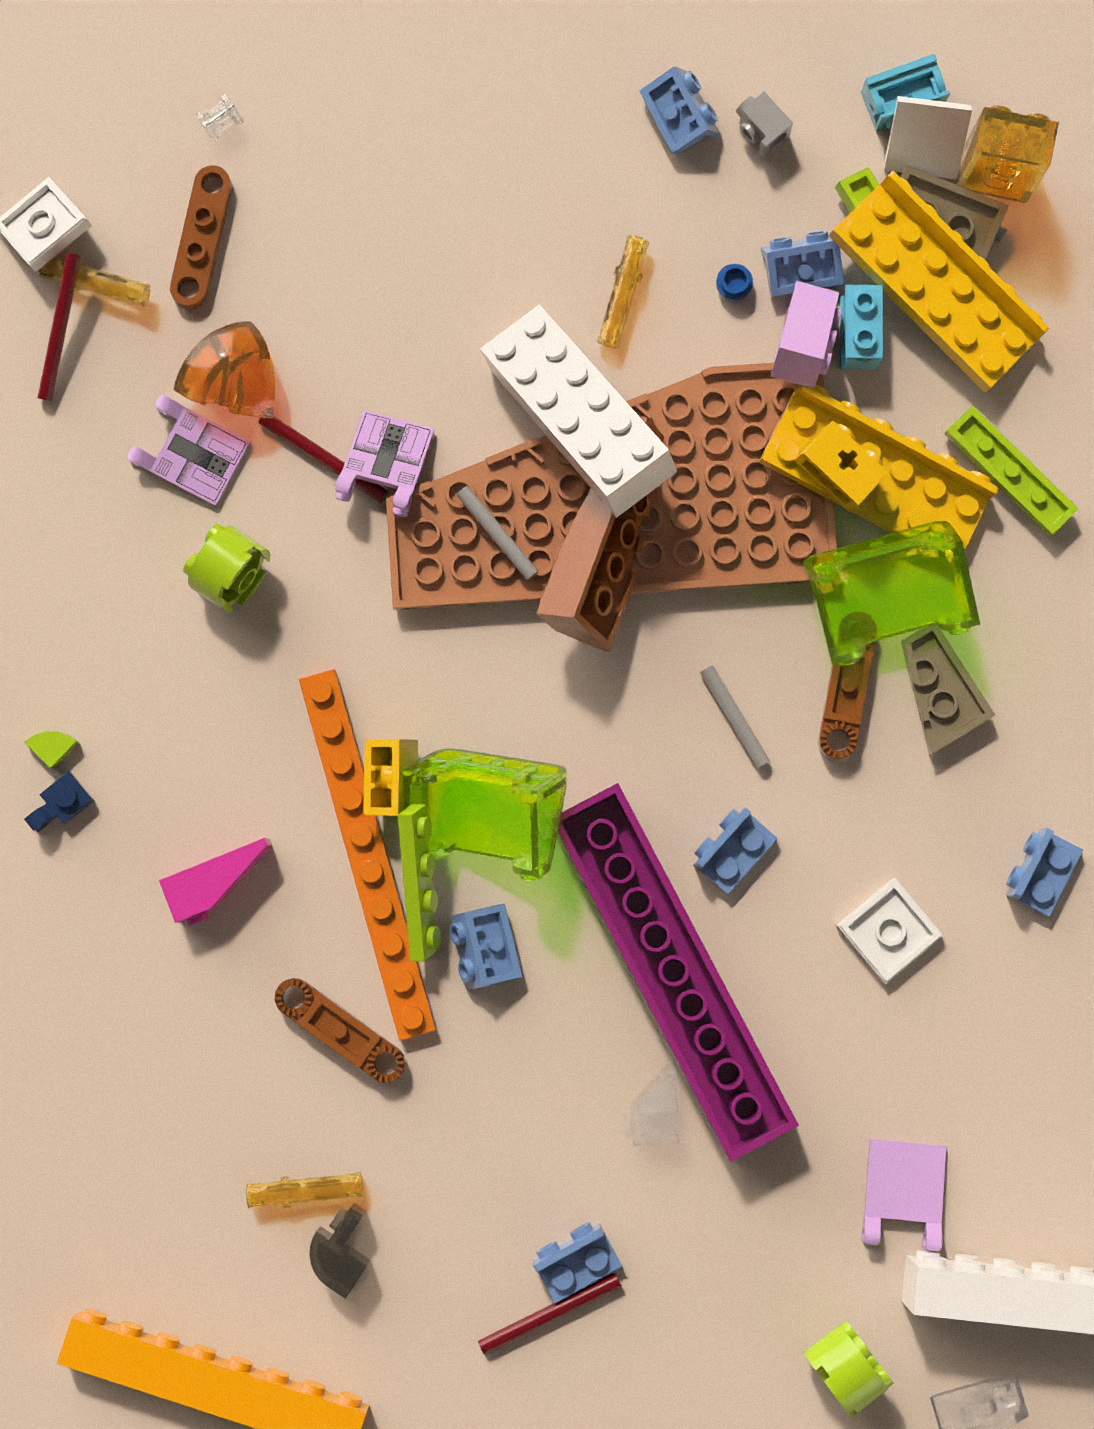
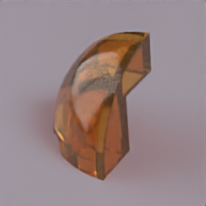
[173,321,275,418]

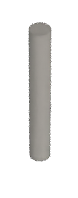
[456,486,539,581]
[700,665,770,769]

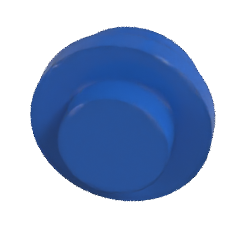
[716,264,753,301]

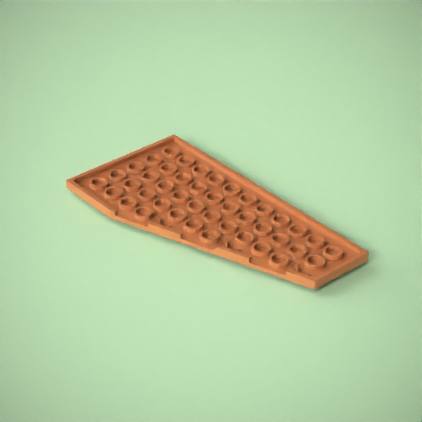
[386,362,839,610]

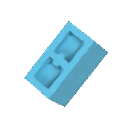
[861,54,950,132]
[840,285,883,369]

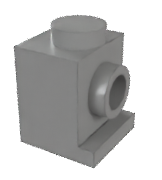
[736,91,793,160]

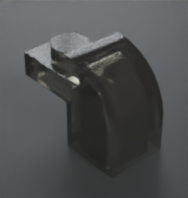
[309,1203,371,1299]

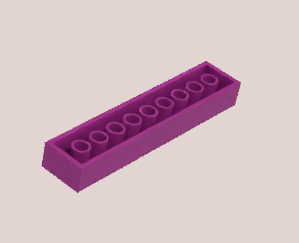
[550,783,799,1162]

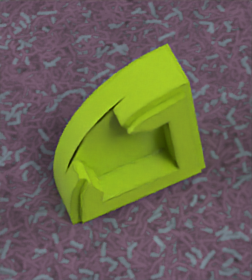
[24,731,79,769]

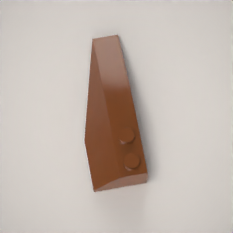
[536,417,664,652]

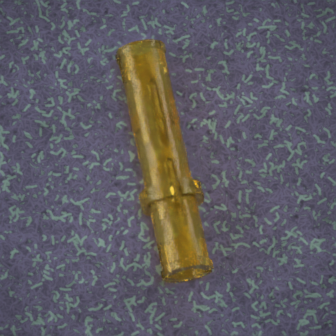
[597,235,649,348]
[39,258,151,307]
[246,1172,363,1209]

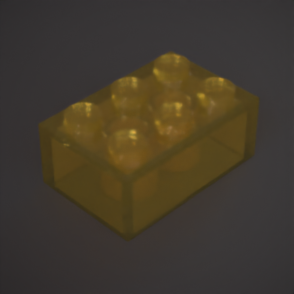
[956,105,1059,203]

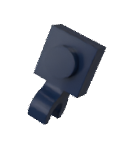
[24,771,95,832]

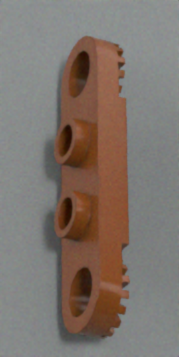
[170,165,232,309]
[818,612,877,760]
[274,978,406,1083]

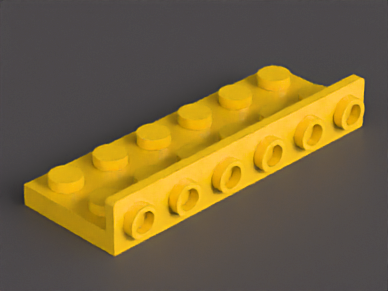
[828,171,1049,393]
[759,385,999,566]

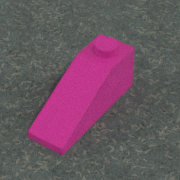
[159,838,272,927]

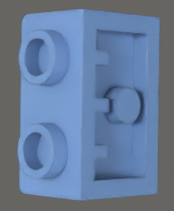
[639,66,720,155]
[761,231,844,297]
[693,807,778,895]
[1006,828,1083,917]
[449,903,522,990]
[533,1222,622,1303]

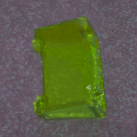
[803,521,980,665]
[403,748,567,881]

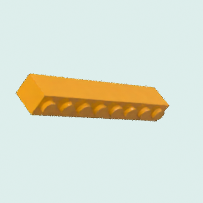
[57,1309,369,1429]

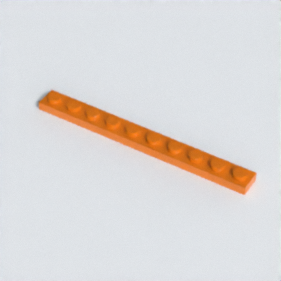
[299,669,436,1041]

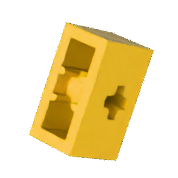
[794,421,888,512]
[364,739,418,816]

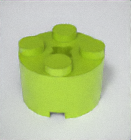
[183,523,270,613]
[803,1320,894,1418]

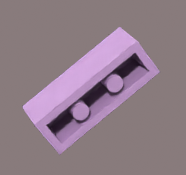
[770,281,842,388]

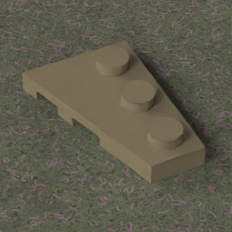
[900,165,1009,260]
[901,620,995,755]

